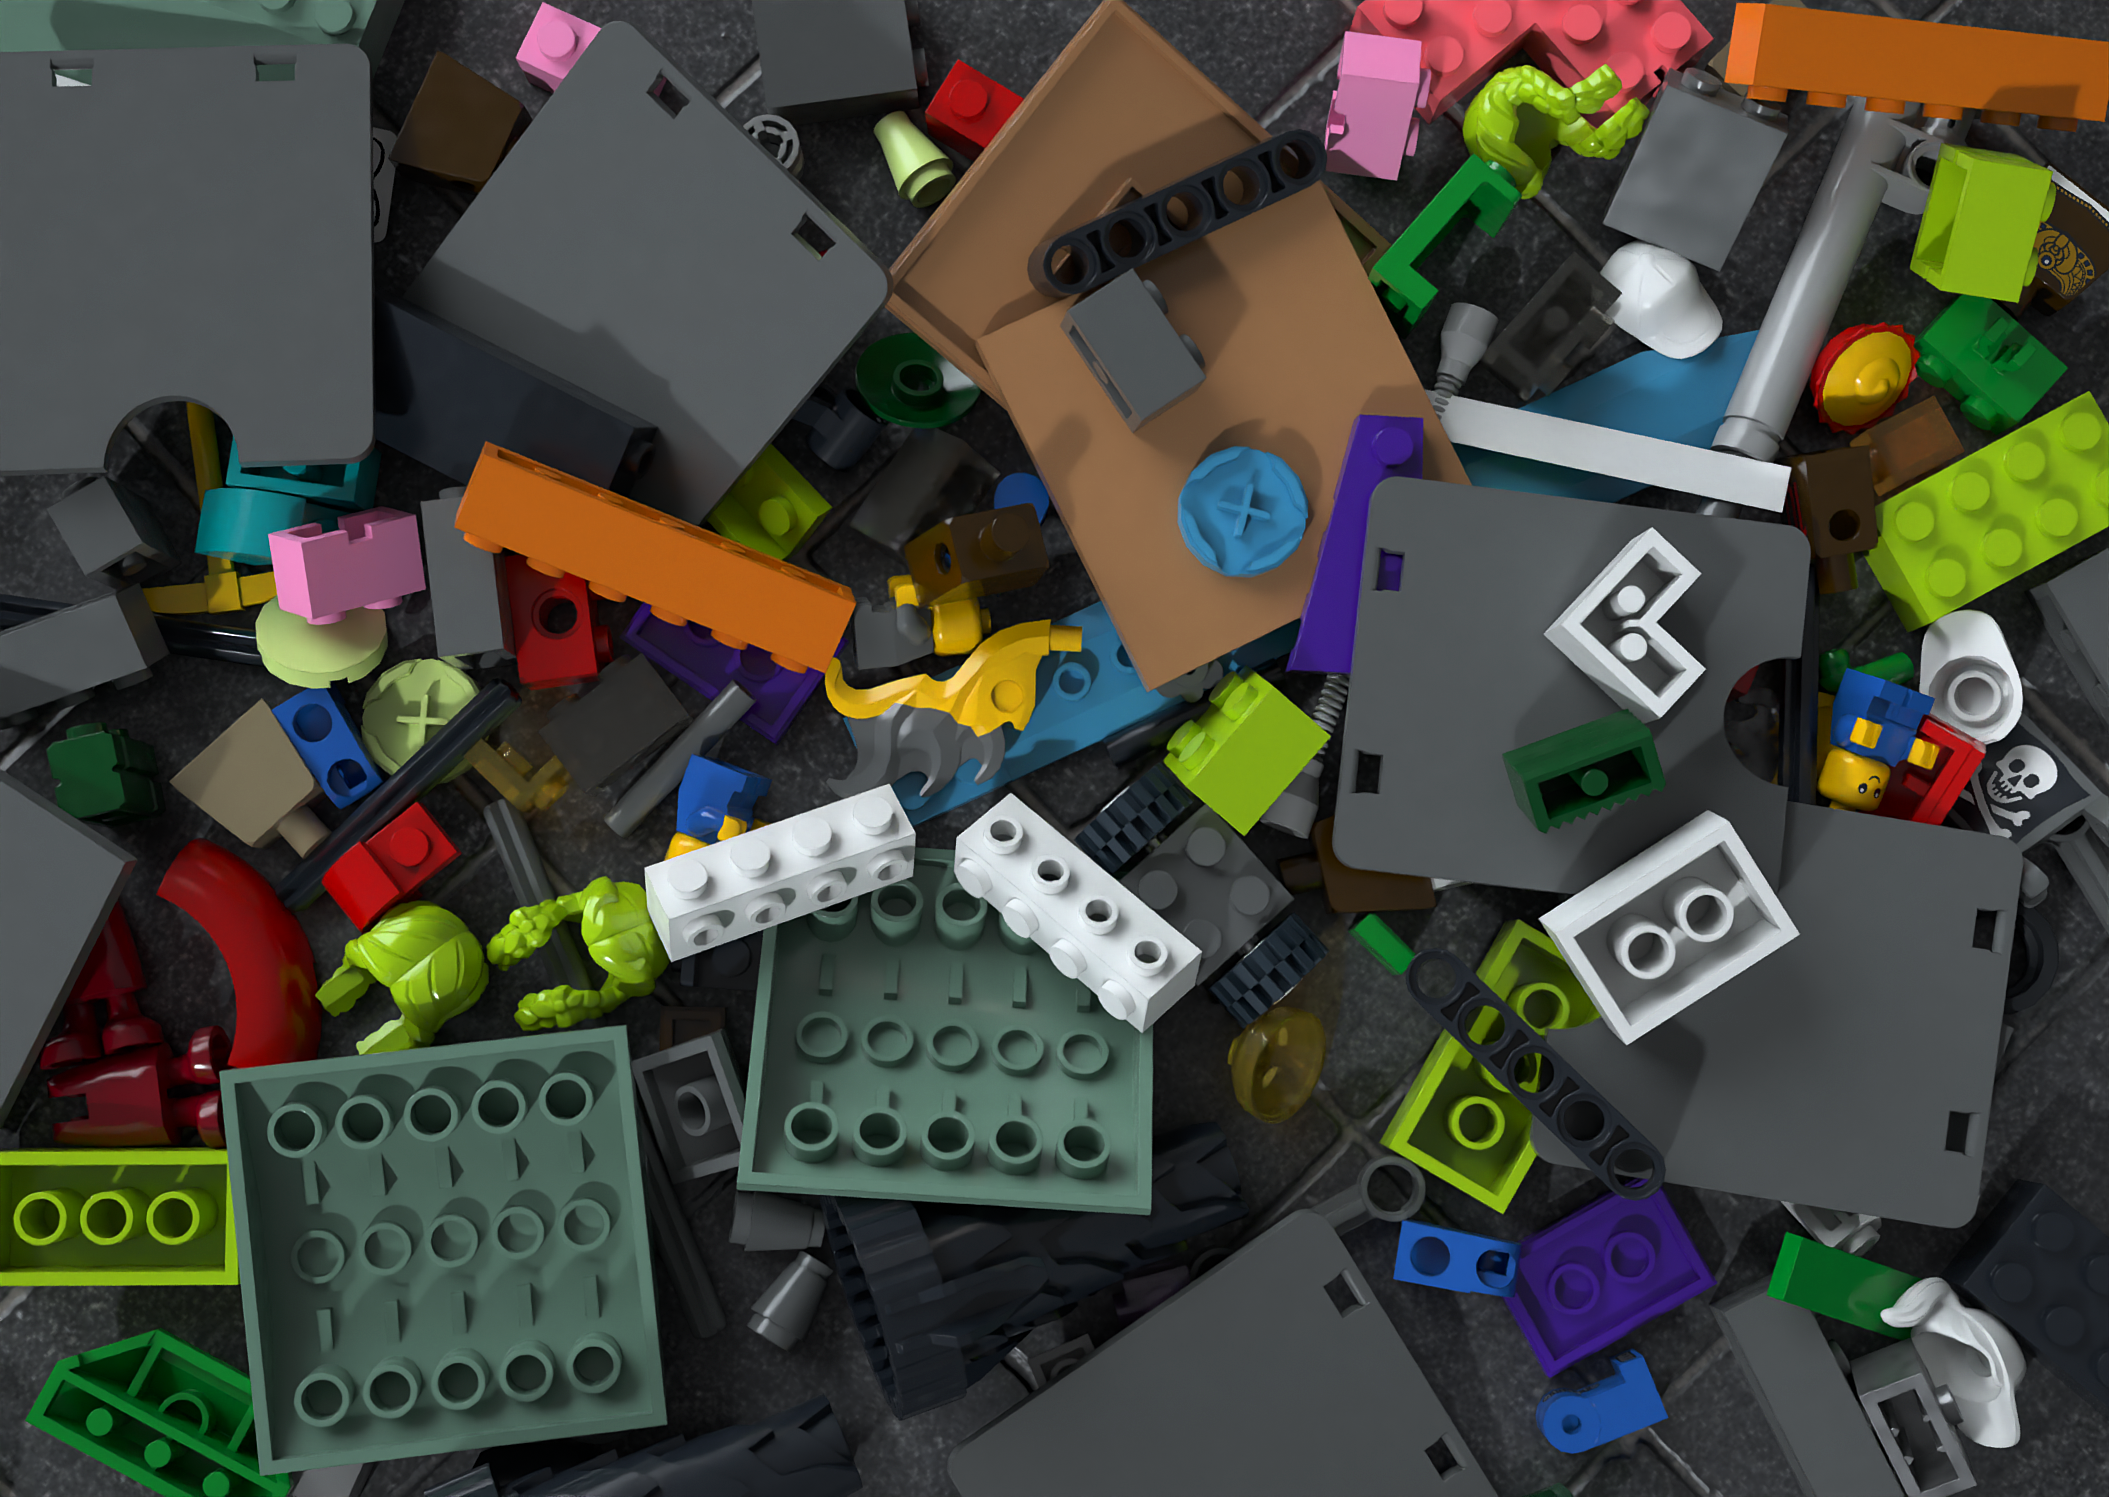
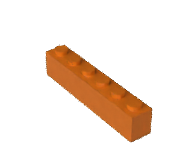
[1724,3,2109,132]
[454,441,856,674]

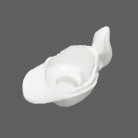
[1880,1277,2027,1448]

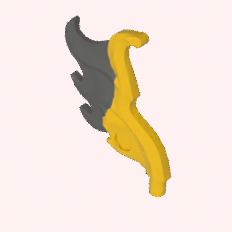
[825,619,1083,799]

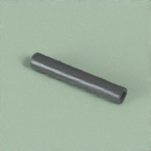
[603,679,757,839]

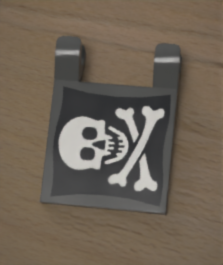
[1946,711,2109,908]

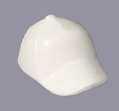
[1597,240,1723,359]
[1919,609,2023,744]

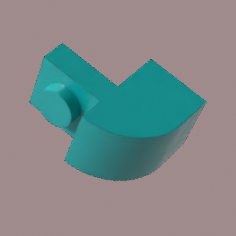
[194,488,352,566]

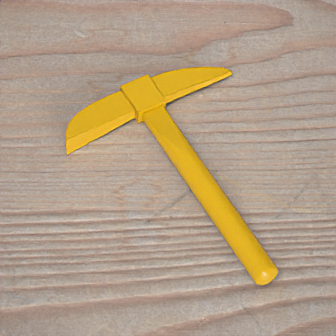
[142,402,277,615]

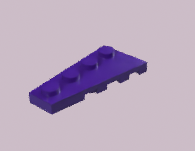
[1285,414,1423,676]

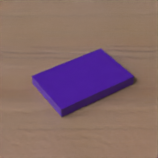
[619,602,849,746]
[1502,1177,1717,1378]

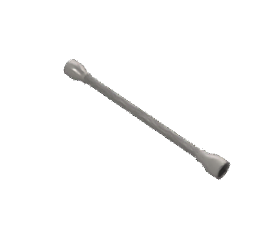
[1260,303,1499,838]

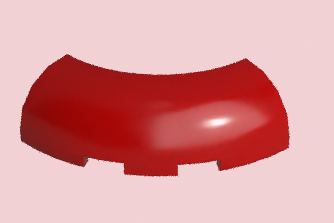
[156,838,323,1068]

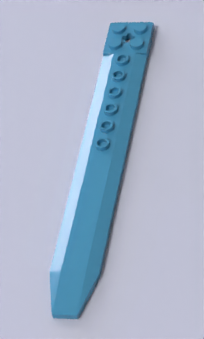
[843,330,1759,828]

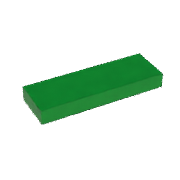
[1766,1232,1923,1341]

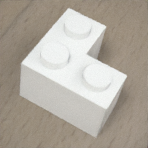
[1544,527,1706,724]

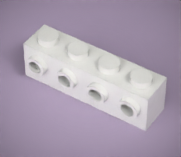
[644,784,916,962]
[954,793,1202,1033]

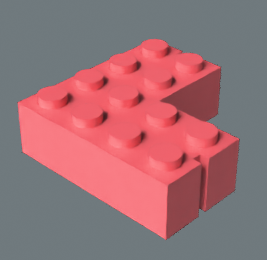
[1349,0,1714,129]

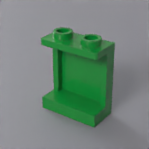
[1368,153,1522,340]

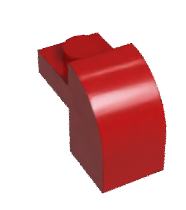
[322,802,462,935]

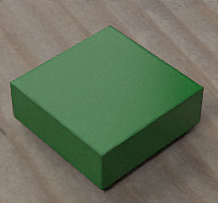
[1347,913,1416,975]

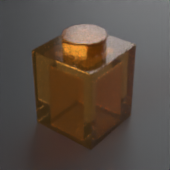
[1849,396,1965,497]

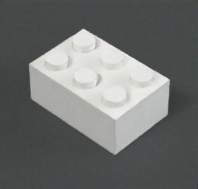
[1539,810,1800,1045]

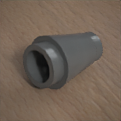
[728,1191,825,1252]
[747,1251,833,1354]

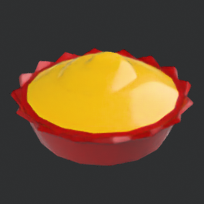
[1810,322,1921,435]

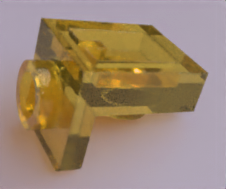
[463,738,574,814]

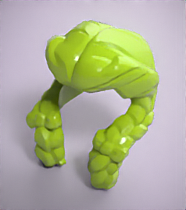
[1463,64,1650,199]
[486,876,670,1031]
[315,900,489,1055]

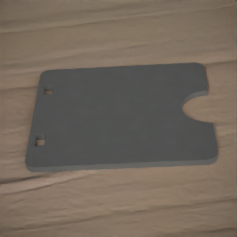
[402,21,893,527]
[0,44,376,476]
[1332,476,1811,897]
[1530,801,2023,1228]
[948,1209,1498,1497]

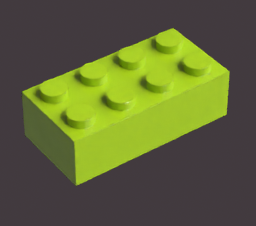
[1861,391,2109,632]
[1379,919,1601,1214]
[0,1147,241,1286]

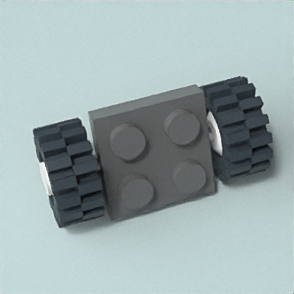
[1074,763,1329,1028]

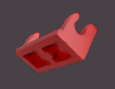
[1858,713,1986,826]

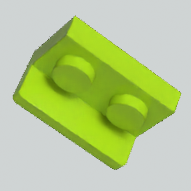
[707,444,833,561]

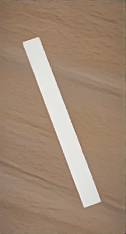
[1424,389,1791,513]

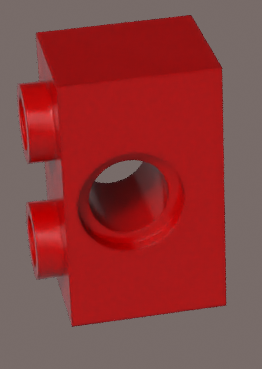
[505,555,614,690]

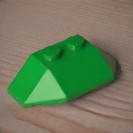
[25,1328,294,1497]

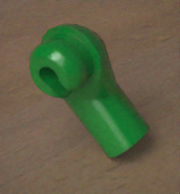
[1818,648,1914,693]

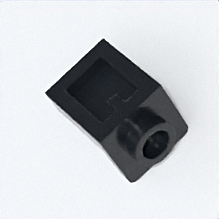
[671,929,764,991]

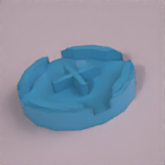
[1177,446,1308,578]

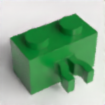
[1914,294,2068,435]

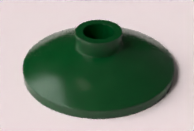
[855,333,981,428]

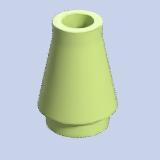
[874,111,956,208]

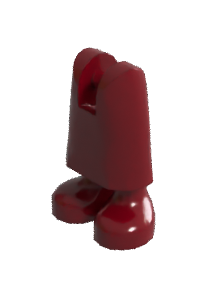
[38,899,165,1069]
[46,1025,237,1149]

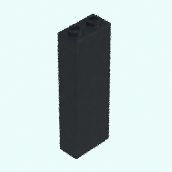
[375,284,658,498]

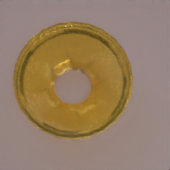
[1228,1006,1326,1124]

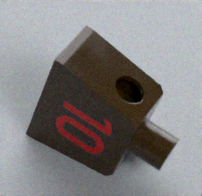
[1773,445,1878,594]

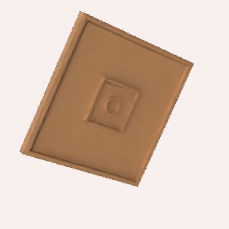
[884,0,1392,410]
[975,180,1472,693]

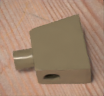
[169,698,332,859]

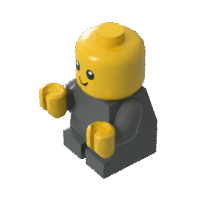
[850,574,991,670]

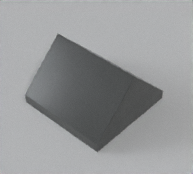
[632,1028,747,1184]

